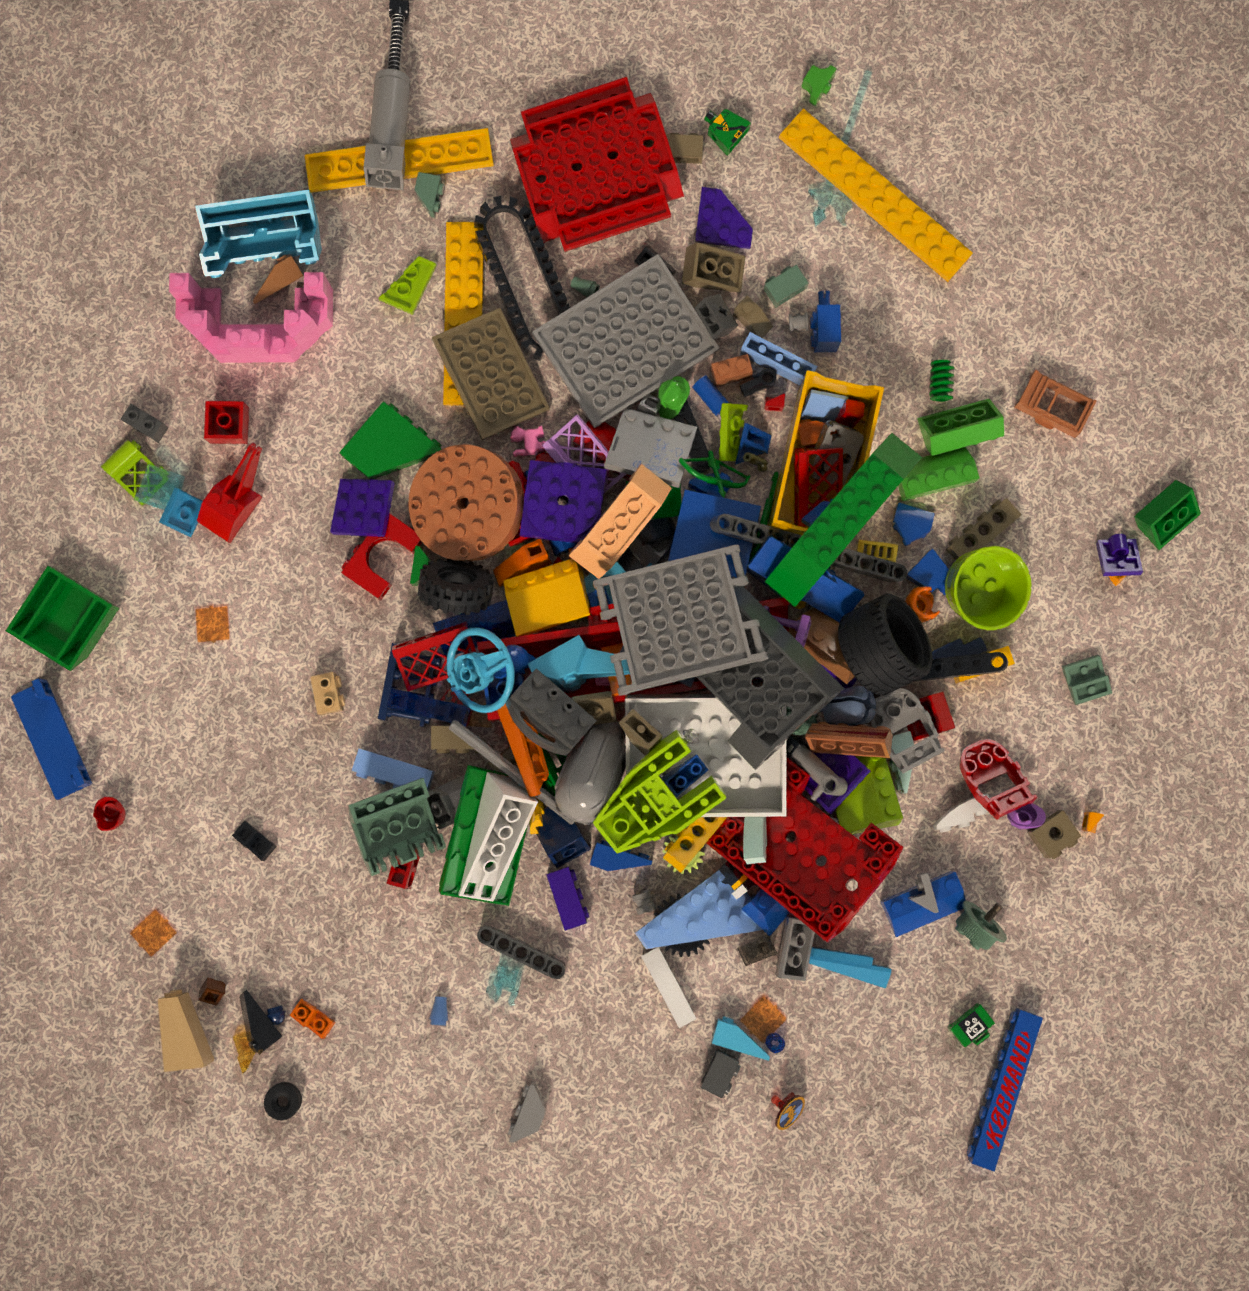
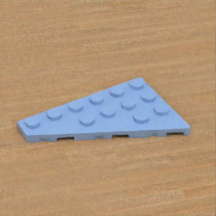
[635,870,762,949]

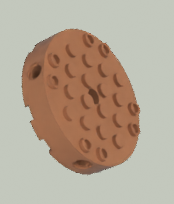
[408,444,524,562]

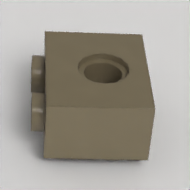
[1027,810,1082,859]

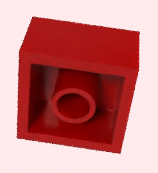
[204,401,249,444]

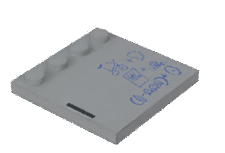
[604,408,697,488]

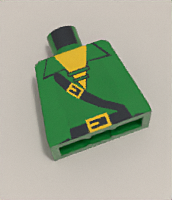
[704,109,751,156]

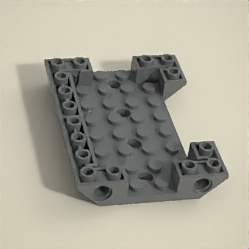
[672,576,844,770]

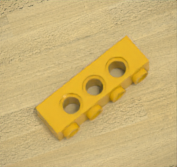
[663,817,727,873]

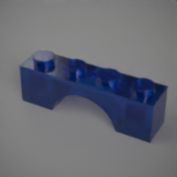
[387,688,470,727]

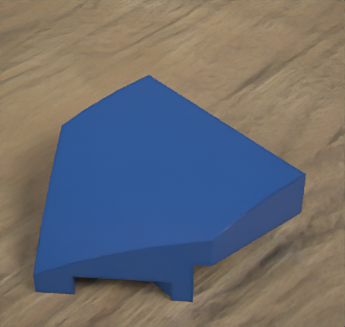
[893,502,935,546]

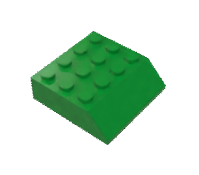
[5,566,120,671]

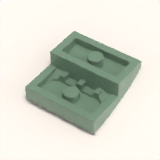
[1061,655,1112,705]

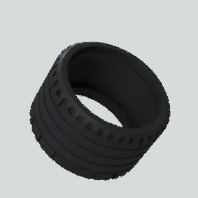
[838,593,932,695]

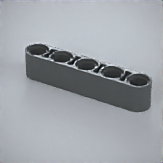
[477,925,566,979]

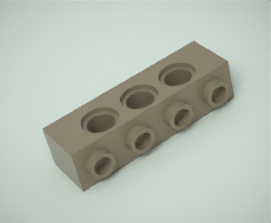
[946,498,1022,560]

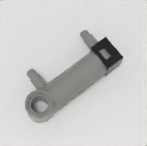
[786,736,848,801]

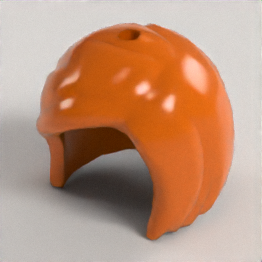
[905,586,940,623]

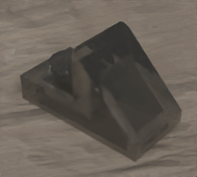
[737,935,777,966]

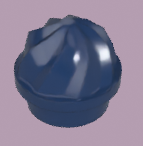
[267,1005,286,1025]

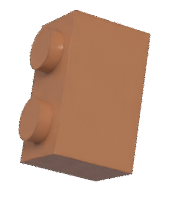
[710,354,753,387]

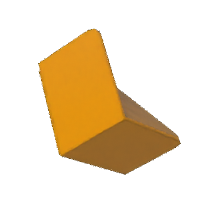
[1081,812,1104,833]

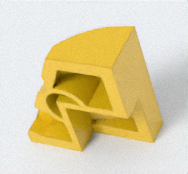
[529,796,544,835]

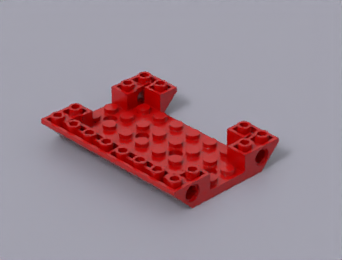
[706,757,904,943]

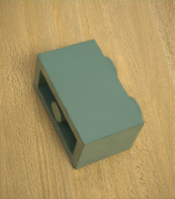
[764,265,809,308]

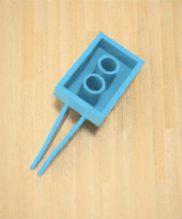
[528,635,630,693]

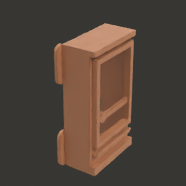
[1014,370,1097,438]

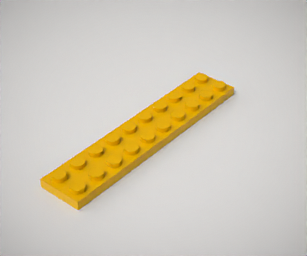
[304,128,494,193]
[443,222,483,406]

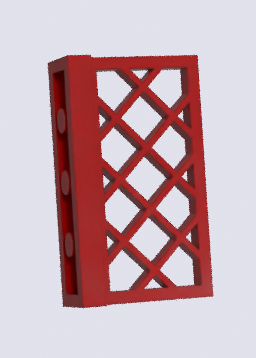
[794,448,843,528]
[391,622,477,691]

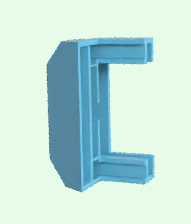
[195,190,322,278]

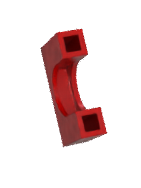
[341,513,423,601]

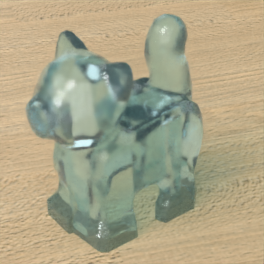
[486,965,522,1006]

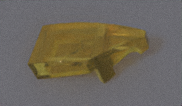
[233,1031,255,1073]

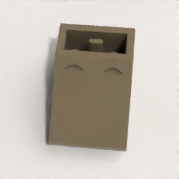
[431,726,493,753]

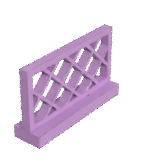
[542,414,626,493]

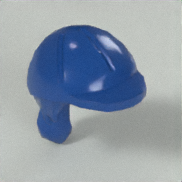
[493,645,536,679]

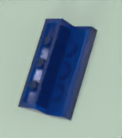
[432,599,516,656]

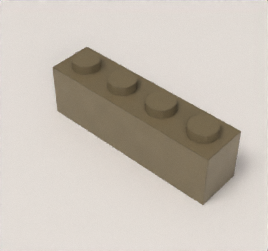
[643,133,703,164]

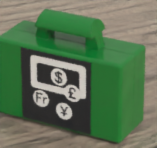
[948,1003,995,1047]

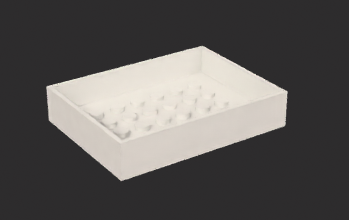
[625,694,786,817]

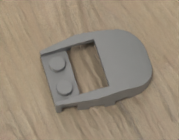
[871,688,945,774]

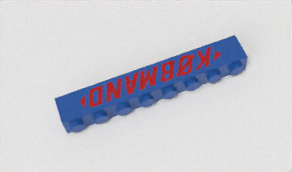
[967,1008,1043,1172]

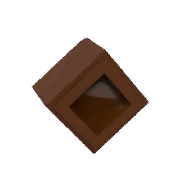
[198,977,226,1006]

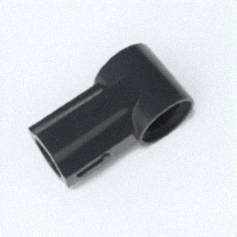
[738,368,776,397]

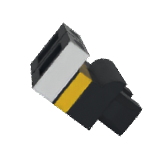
[718,861,755,899]

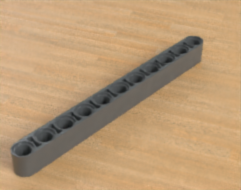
[710,514,907,582]

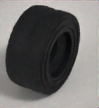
[264,1082,302,1121]

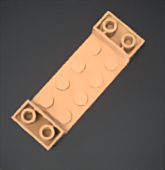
[569,463,672,579]

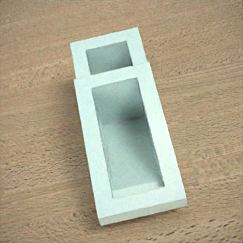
[743,817,767,864]

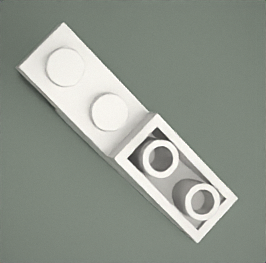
[933,794,989,833]

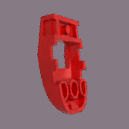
[960,739,1037,820]

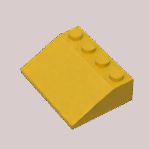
[504,559,590,637]

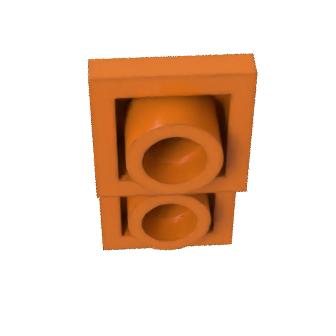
[290,999,336,1039]

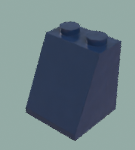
[536,807,591,869]

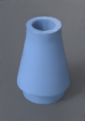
[429,997,448,1026]

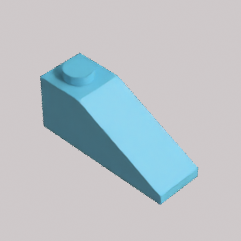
[711,1016,770,1061]

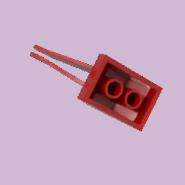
[197,442,262,543]

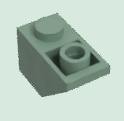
[414,172,444,218]

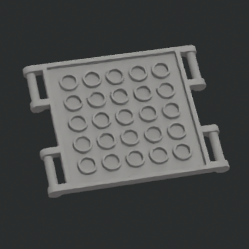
[593,545,768,696]

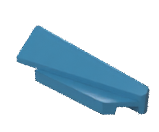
[809,947,892,988]

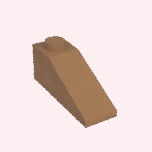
[253,254,303,304]

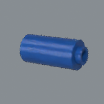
[692,375,729,417]

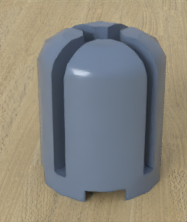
[820,686,876,726]

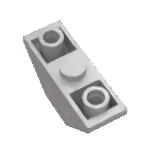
[508,1081,547,1143]

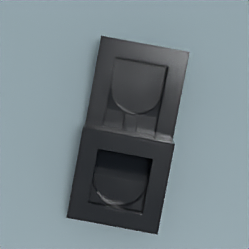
[232,820,277,861]

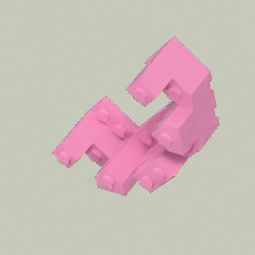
[169,272,333,363]

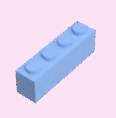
[740,332,818,386]
[352,749,435,792]

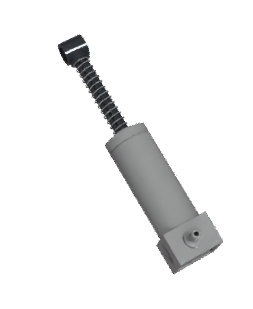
[364,0,410,190]

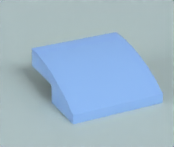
[800,389,849,423]

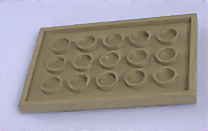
[432,308,550,441]

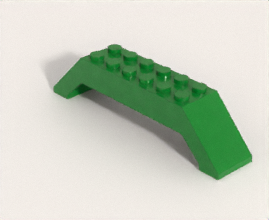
[765,433,922,607]

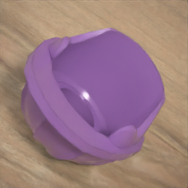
[1007,803,1046,830]

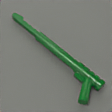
[750,472,779,561]

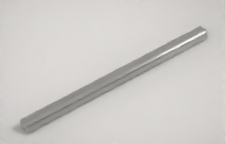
[449,720,575,824]

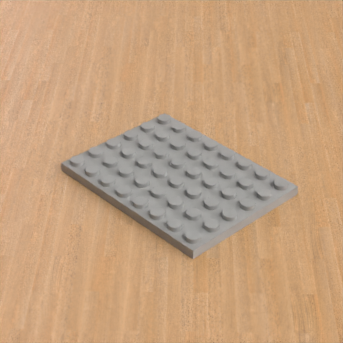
[532,254,720,428]

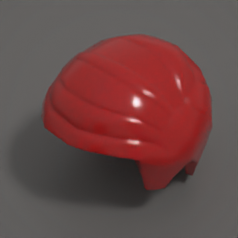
[93,797,126,831]

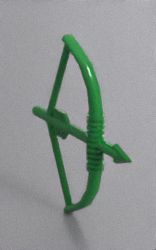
[679,450,751,498]

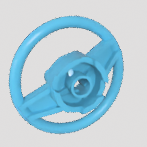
[447,628,515,713]

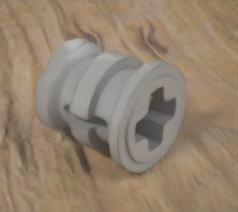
[789,312,809,331]

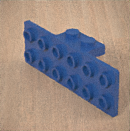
[748,536,864,623]

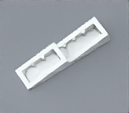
[641,947,696,1028]

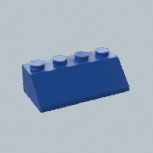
[880,871,966,937]

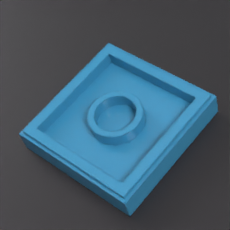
[159,488,203,537]

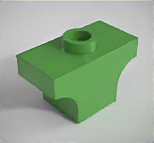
[802,65,837,106]

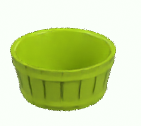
[945,546,1032,630]

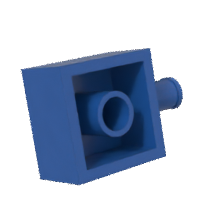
[810,290,841,353]

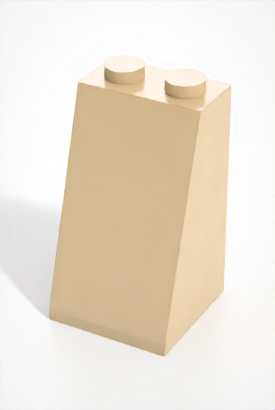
[158,989,214,1072]

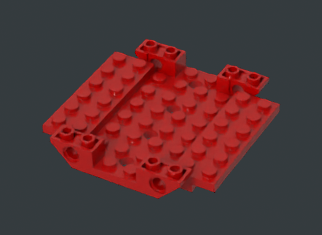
[510,77,684,252]

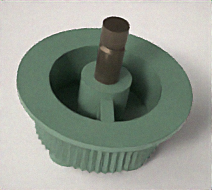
[955,901,1007,950]

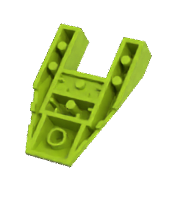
[593,729,727,853]

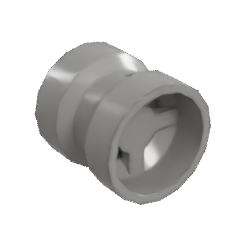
[632,890,656,915]

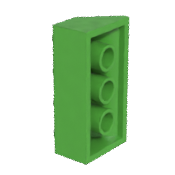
[917,399,1004,456]
[898,447,980,501]

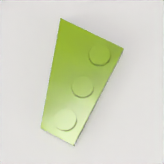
[378,256,437,315]
[719,403,748,461]

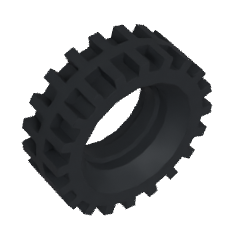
[418,558,494,615]

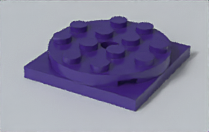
[520,460,606,543]

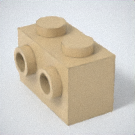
[310,672,345,715]

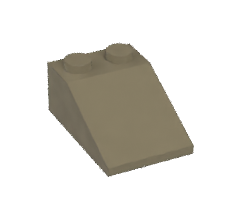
[682,242,746,293]

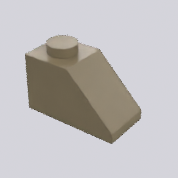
[733,296,773,338]
[619,709,663,756]

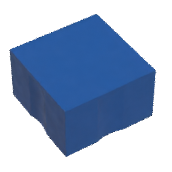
[668,490,761,578]

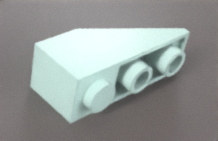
[889,731,914,794]

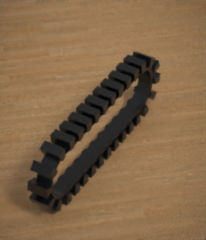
[474,196,571,361]

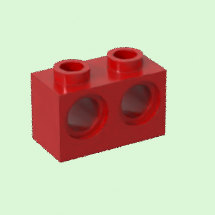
[386,851,420,889]

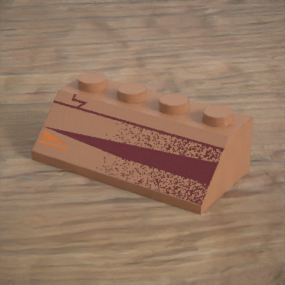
[805,722,893,758]

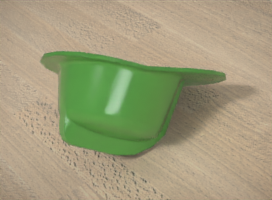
[657,376,690,419]

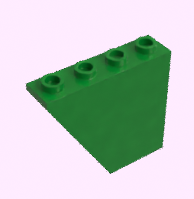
[339,401,442,480]

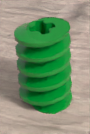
[929,360,955,402]

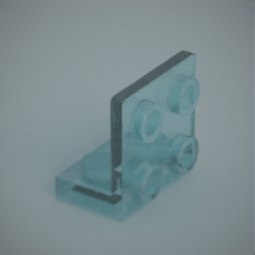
[134,464,185,510]

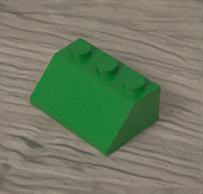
[1134,480,1201,550]

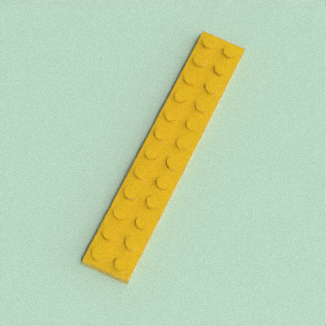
[779,108,973,282]

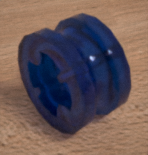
[765,1033,785,1053]

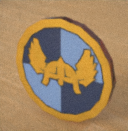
[771,1092,805,1130]

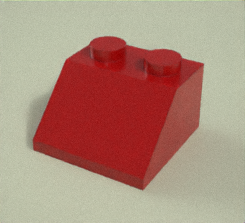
[907,691,955,741]

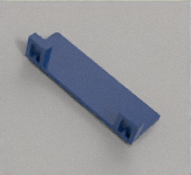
[11,678,93,800]

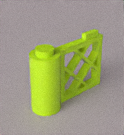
[101,439,170,506]

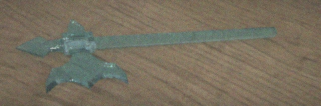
[808,71,872,227]

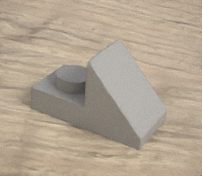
[908,872,939,913]

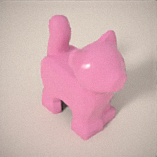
[510,426,546,457]

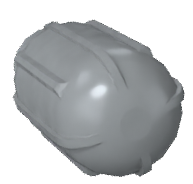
[555,721,626,825]

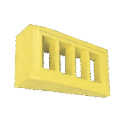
[857,540,898,563]

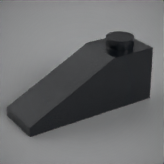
[239,989,282,1055]

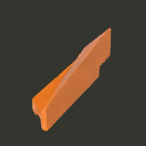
[497,704,549,797]

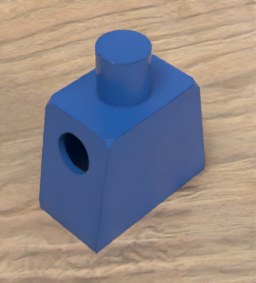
[906,548,949,596]

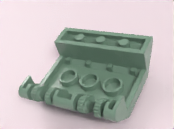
[348,778,446,876]

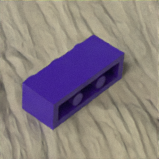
[546,866,590,931]

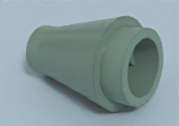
[571,277,600,298]

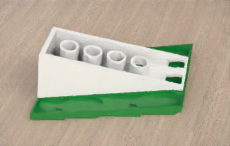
[439,765,538,906]

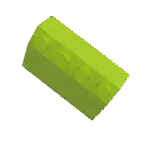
[835,756,903,834]

